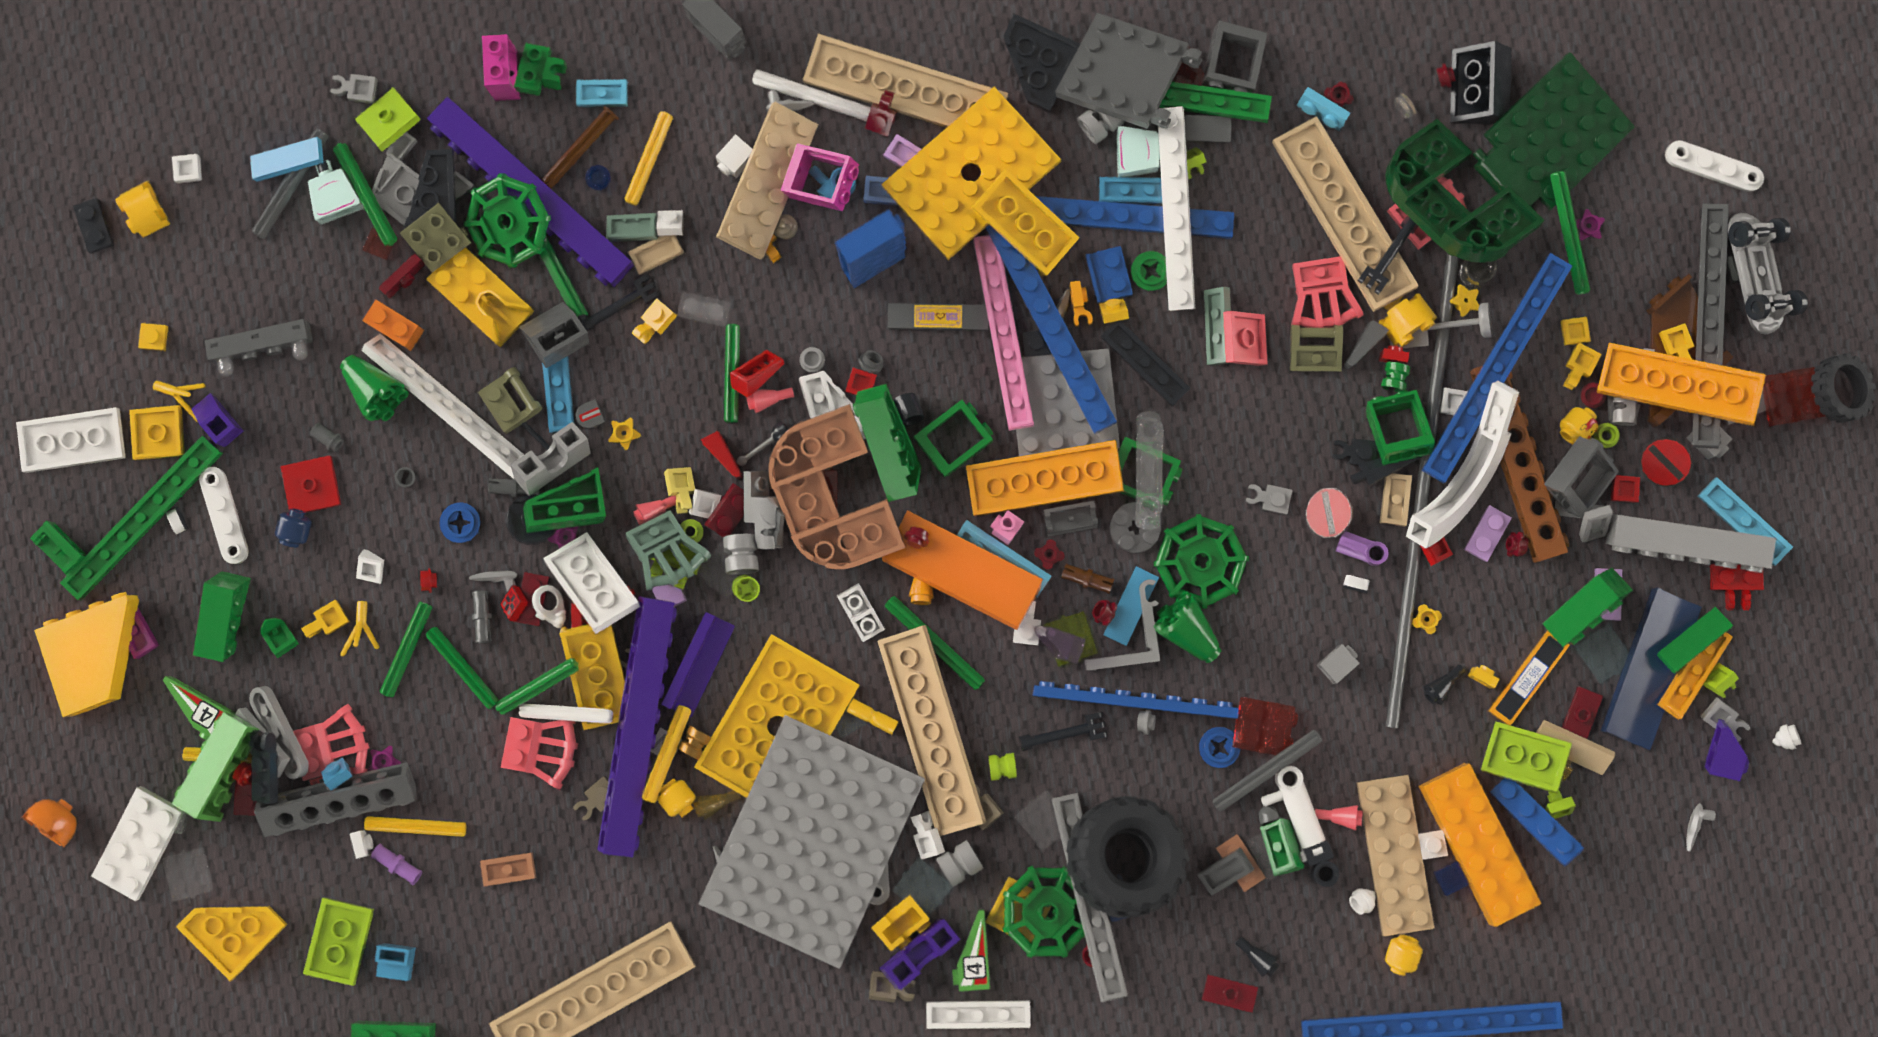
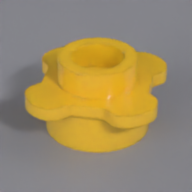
[1412,604,1442,634]

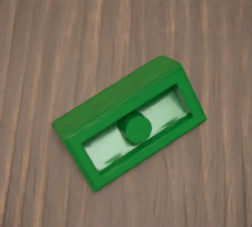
[1260,818,1304,876]

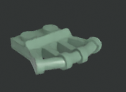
[626,510,711,590]

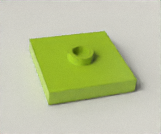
[355,88,421,151]

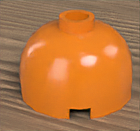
[22,799,77,847]

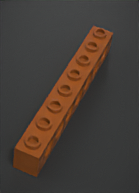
[1470,366,1569,563]

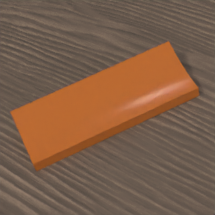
[882,510,1043,630]

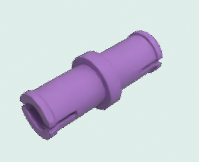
[371,844,422,885]

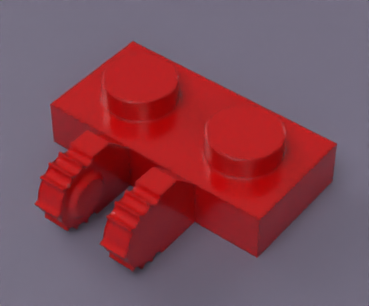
[1710,564,1764,610]

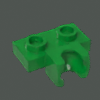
[514,43,566,96]

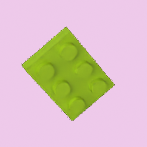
[1481,721,1572,794]
[303,897,374,986]

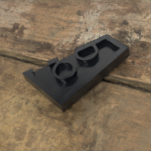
[404,149,456,227]

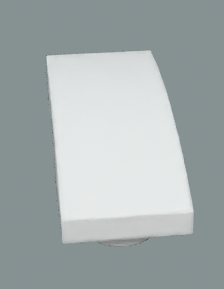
[837,583,885,642]

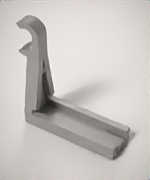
[1084,580,1160,670]

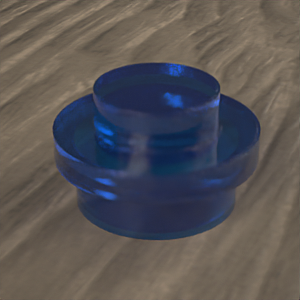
[585,165,611,190]

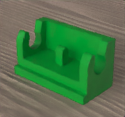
[30,520,87,576]

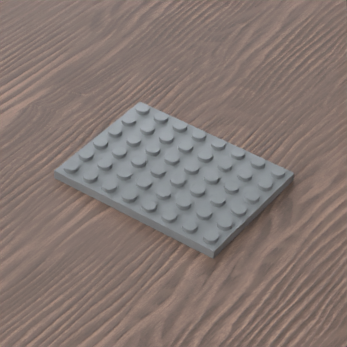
[699,715,925,969]

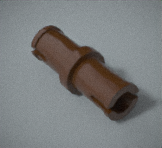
[1061,563,1114,594]

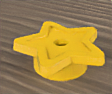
[1450,285,1479,317]
[609,418,641,450]

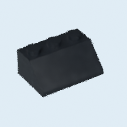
[1450,41,1512,125]

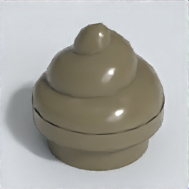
[774,214,798,240]

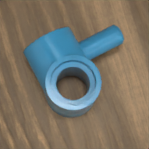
[809,166,856,199]

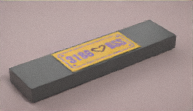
[888,303,988,331]

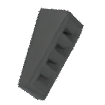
[1344,320,1389,369]

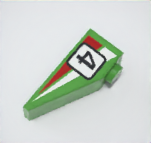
[163,676,236,740]
[952,909,990,991]

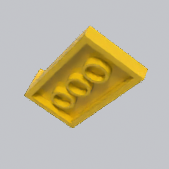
[971,169,1080,276]
[426,247,534,347]
[560,624,625,730]

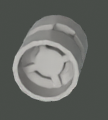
[1077,110,1125,144]
[723,534,759,575]
[936,840,984,887]

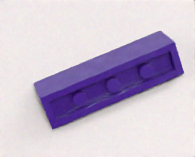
[661,612,735,717]

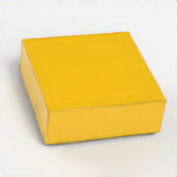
[1561,317,1591,346]

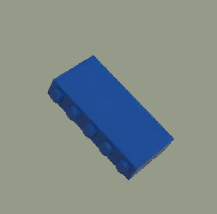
[835,210,907,288]

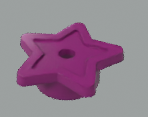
[1576,209,1605,241]
[548,527,578,549]
[368,746,401,771]

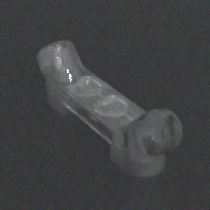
[1135,411,1164,530]

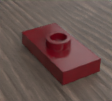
[379,254,426,299]
[1562,686,1603,739]
[1202,974,1258,1013]

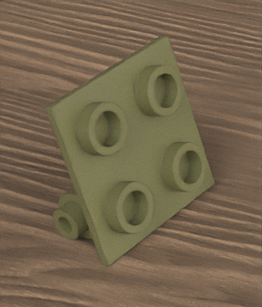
[400,203,471,273]

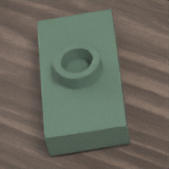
[606,213,657,242]

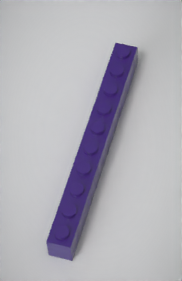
[427,97,634,287]
[597,596,677,857]

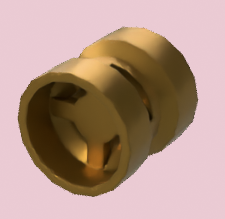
[677,726,711,760]

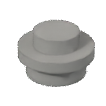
[800,347,825,373]
[1137,709,1156,735]

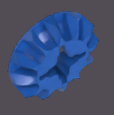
[440,502,481,543]
[1199,727,1240,768]

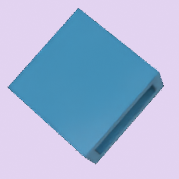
[375,943,416,981]

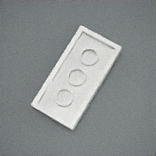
[16,407,126,473]
[543,532,640,634]
[91,786,184,901]

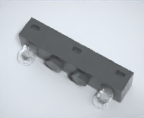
[204,319,313,377]

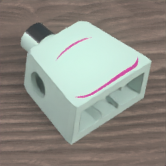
[1117,126,1160,177]
[308,160,364,224]

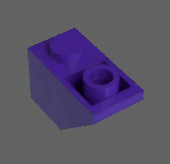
[191,393,244,447]

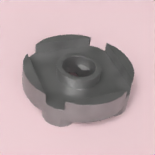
[1110,502,1161,553]

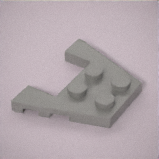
[372,132,475,225]

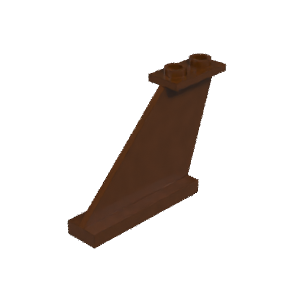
[1646,274,1733,428]

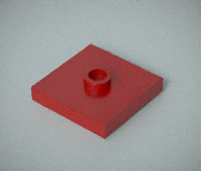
[280,455,341,513]

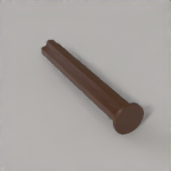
[541,105,619,189]

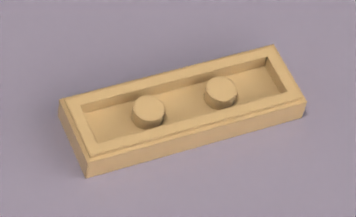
[1536,720,1615,775]

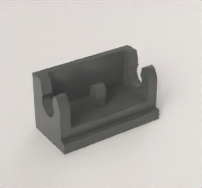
[1043,501,1098,537]

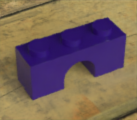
[879,918,960,990]

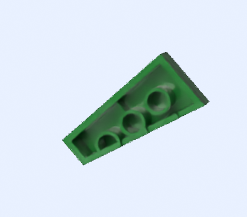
[853,384,922,502]

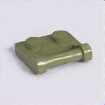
[1290,325,1343,371]
[478,367,542,434]

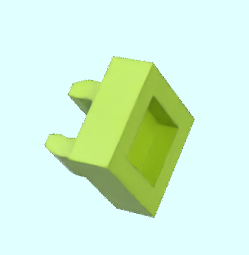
[1186,147,1206,179]
[1704,663,1739,698]
[1545,790,1575,819]

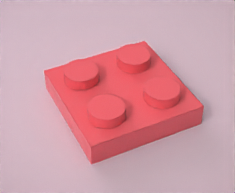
[1223,311,1268,366]

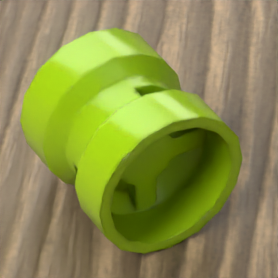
[732,574,760,602]
[988,753,1017,781]

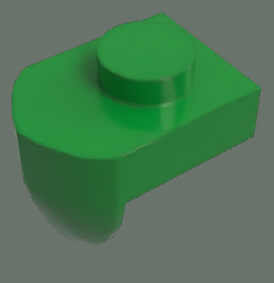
[260,618,299,658]

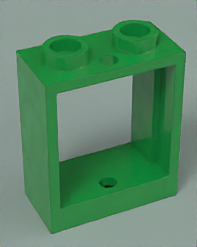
[1366,390,1435,465]
[914,400,994,478]
[1118,437,1183,509]

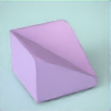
[652,585,687,607]

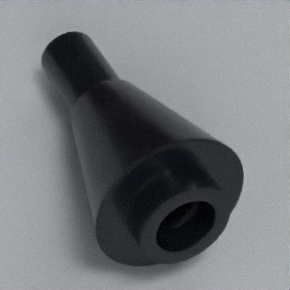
[1424,665,1466,705]
[1235,936,1280,978]

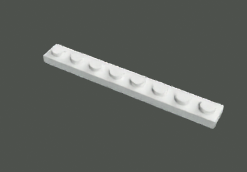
[1158,106,1195,311]
[362,334,524,479]

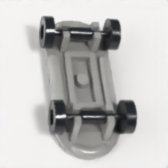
[1728,213,1808,334]

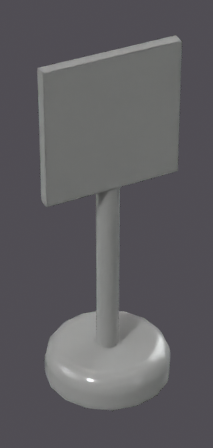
[1390,302,1492,349]

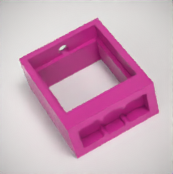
[482,34,520,101]
[781,143,859,212]

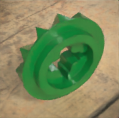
[1131,251,1167,292]

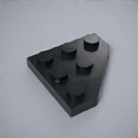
[1003,14,1080,113]

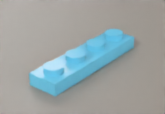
[1698,477,1793,566]
[957,520,1051,598]

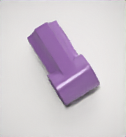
[1336,531,1389,566]

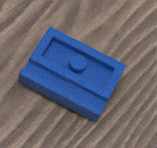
[1085,246,1133,304]

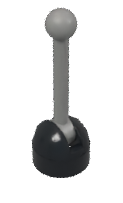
[737,421,788,466]

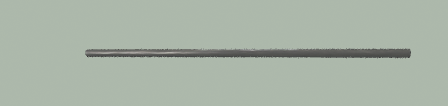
[1386,253,1459,729]

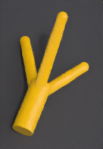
[153,380,206,422]
[340,601,379,657]

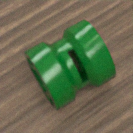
[1381,362,1411,392]

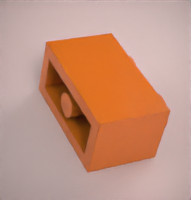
[362,300,424,351]

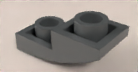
[1184,115,1231,143]

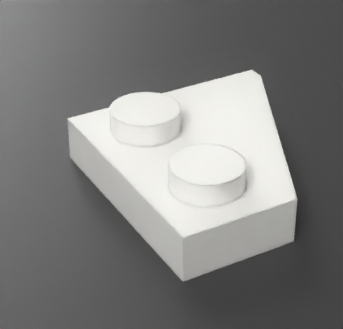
[799,371,855,419]

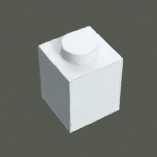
[716,134,752,178]

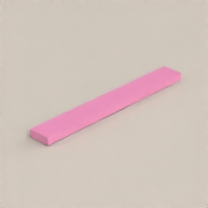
[973,235,1034,431]

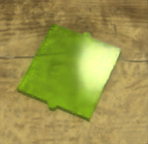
[1044,611,1098,667]

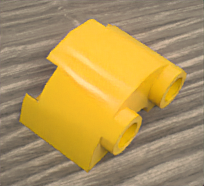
[115,181,170,237]
[1379,293,1437,347]
[871,895,931,951]

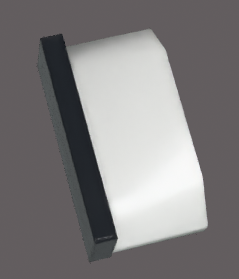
[166,507,189,534]
[1343,575,1370,594]

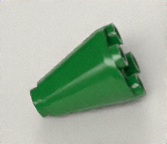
[340,355,409,421]
[1153,591,1221,663]

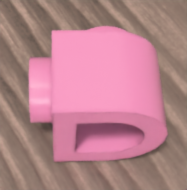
[990,510,1024,545]

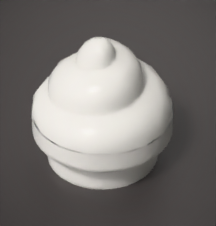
[1772,724,1802,750]
[1349,889,1376,915]

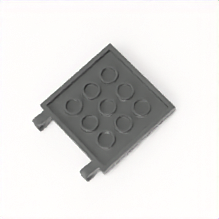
[1055,13,1202,129]

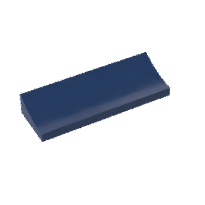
[1600,588,1702,750]

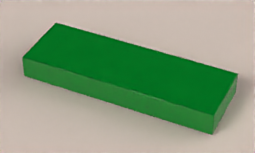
[1657,607,1733,674]

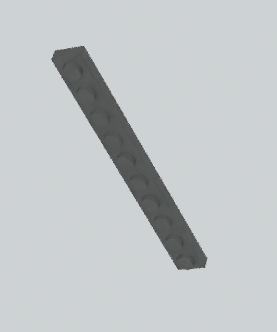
[1692,204,1729,449]

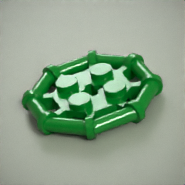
[463,173,551,268]
[1153,514,1249,609]
[1002,866,1085,958]

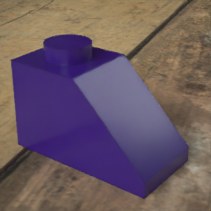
[1705,719,1749,781]

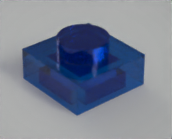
[1433,861,1470,896]

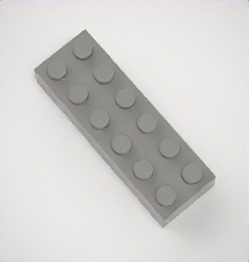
[1605,514,1776,572]

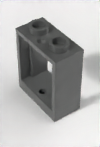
[682,0,746,60]
[1202,20,1267,93]
[1544,436,1619,519]

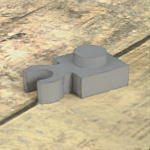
[330,74,378,104]
[1245,484,1292,515]
[1700,697,1750,741]

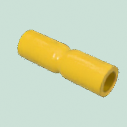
[846,698,899,735]

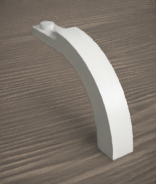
[1406,381,1519,548]

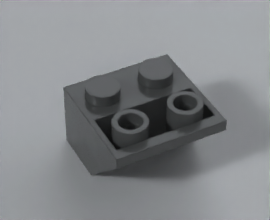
[519,302,589,368]

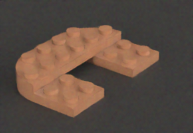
[769,404,905,569]

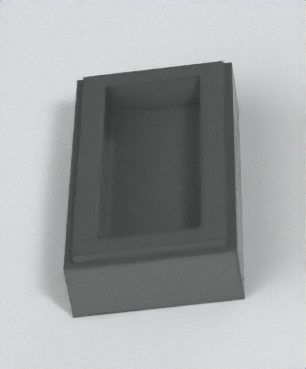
[1197,848,1254,896]

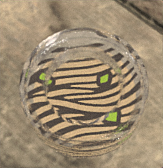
[1394,93,1417,119]

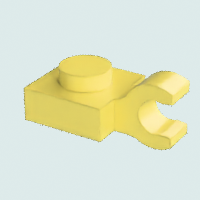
[664,467,695,514]

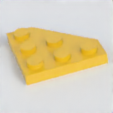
[176,906,288,981]

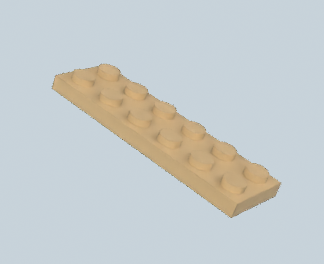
[716,102,818,259]
[1357,775,1435,936]

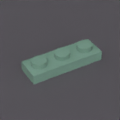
[1204,287,1231,366]

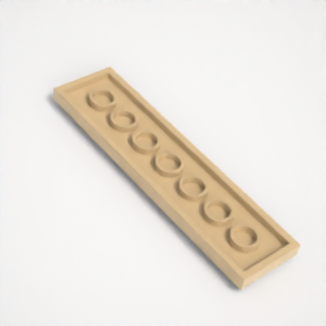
[803,34,1008,128]
[1272,116,1419,312]
[878,625,986,836]
[489,921,696,1037]

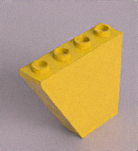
[35,592,139,717]

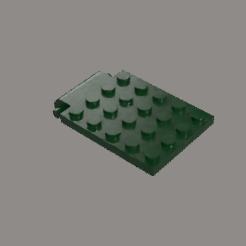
[1473,52,1635,211]

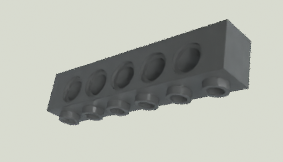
[254,762,417,837]

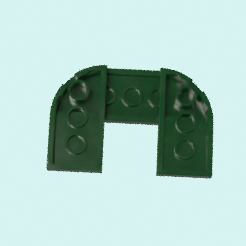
[1385,119,1545,262]

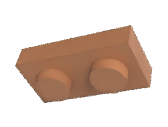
[1216,834,1266,892]
[480,852,536,886]

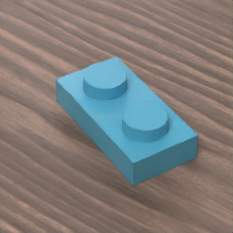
[576,80,628,107]
[1297,87,1350,131]

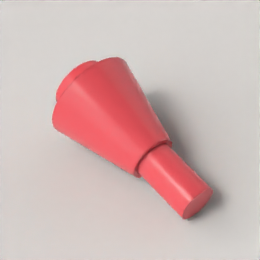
[746,387,794,414]
[633,496,676,525]
[1315,805,1363,831]

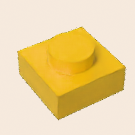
[1099,298,1129,323]
[138,323,168,351]
[1468,665,1500,689]

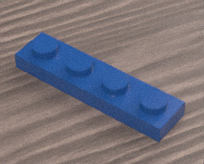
[1490,778,1584,867]

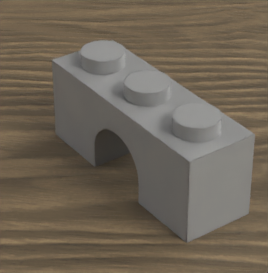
[510,422,591,496]

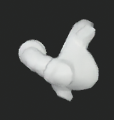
[532,585,566,628]

